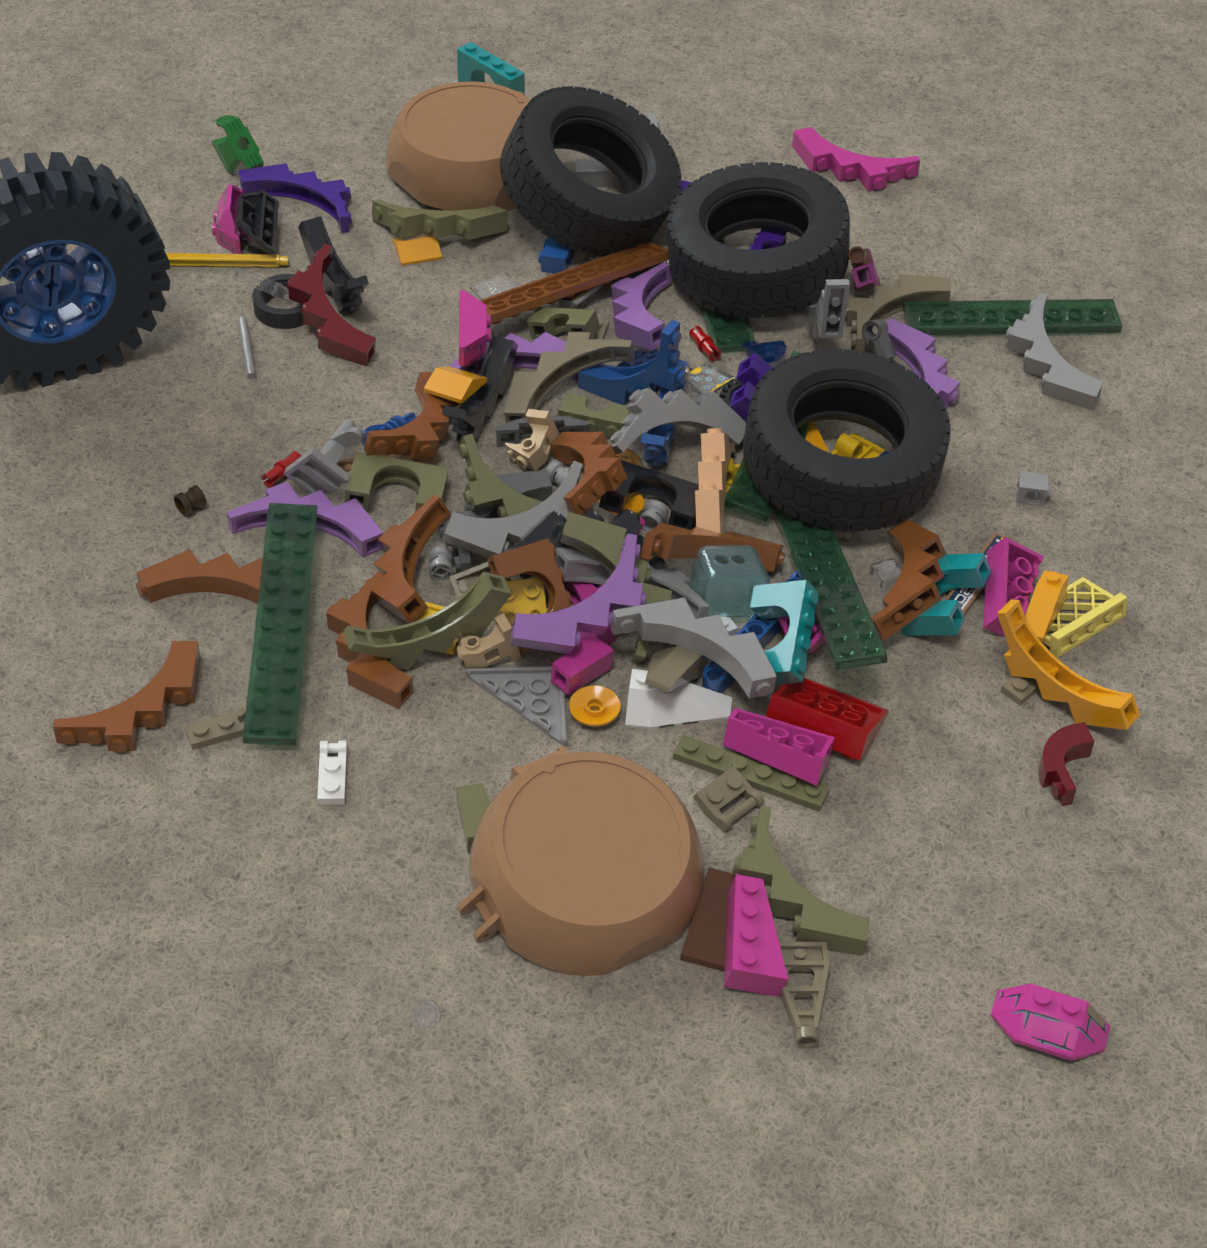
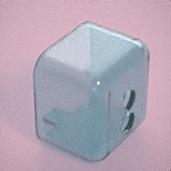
[690,545,770,617]

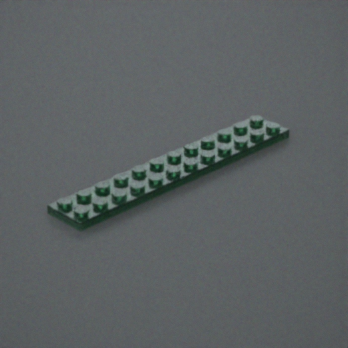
[243,503,318,746]
[771,503,887,670]

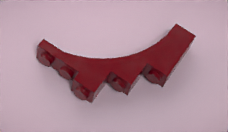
[287,243,376,366]

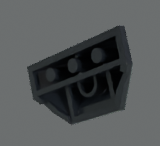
[235,190,279,255]

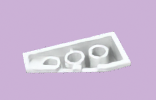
[625,669,732,730]

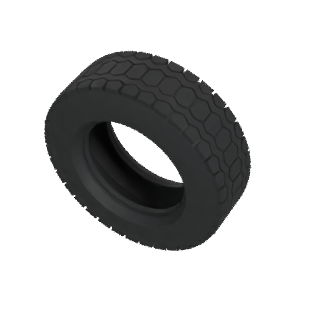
[500,86,682,256]
[667,162,850,318]
[743,349,950,531]

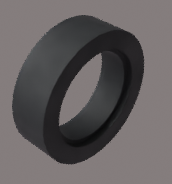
[252,274,305,329]

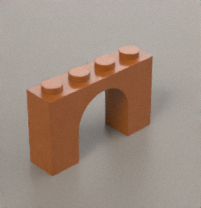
[487,538,572,653]

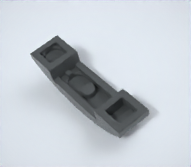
[496,415,588,447]

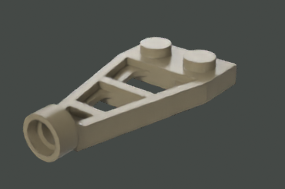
[779,942,830,1048]

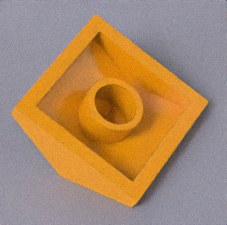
[392,233,442,266]
[424,366,487,404]

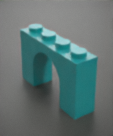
[457,42,525,94]
[901,553,991,636]
[750,580,819,685]

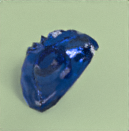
[742,341,787,363]

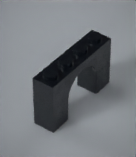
[599,460,699,530]

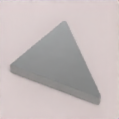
[466,666,567,746]

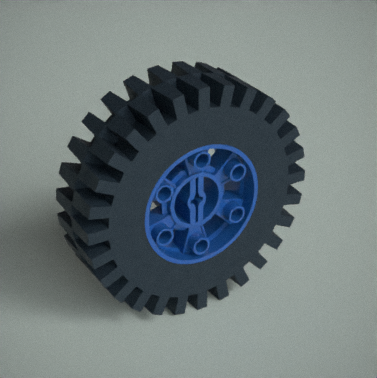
[0,152,171,388]

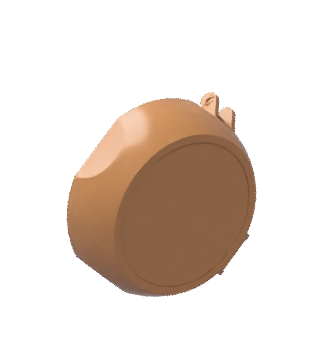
[386,82,530,211]
[457,746,704,976]

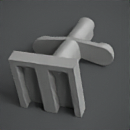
[284,419,363,494]

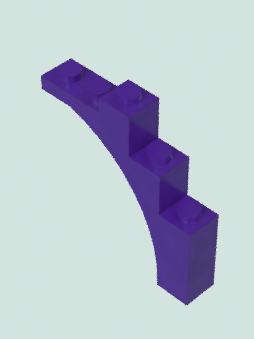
[239,163,352,233]

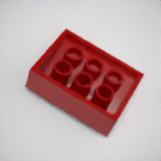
[766,677,889,760]

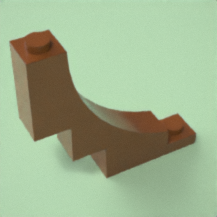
[870,519,946,641]
[640,523,785,572]
[136,549,303,621]

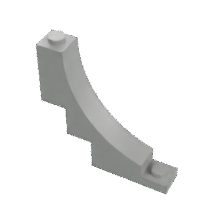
[803,279,850,339]
[611,597,777,698]

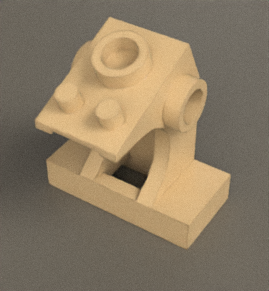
[505,409,560,471]
[457,611,522,668]

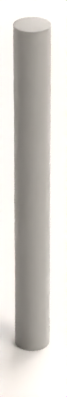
[238,317,256,379]

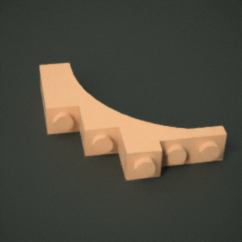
[695,428,735,534]

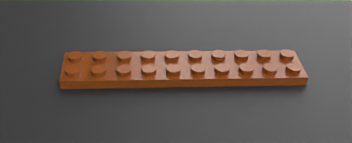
[480,241,669,324]

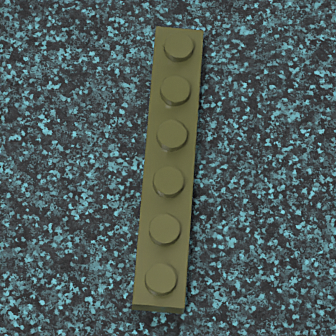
[673,735,830,812]

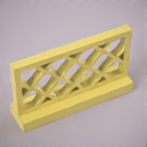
[1025,577,1128,658]

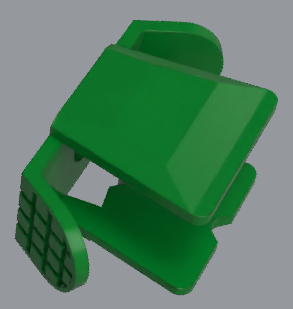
[211,115,264,174]

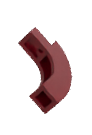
[1038,722,1095,806]

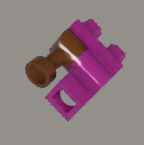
[848,246,881,292]

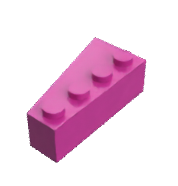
[984,537,1044,637]
[723,708,835,786]
[724,874,788,997]

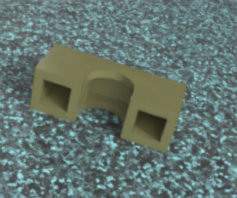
[527,307,600,340]
[558,393,631,438]

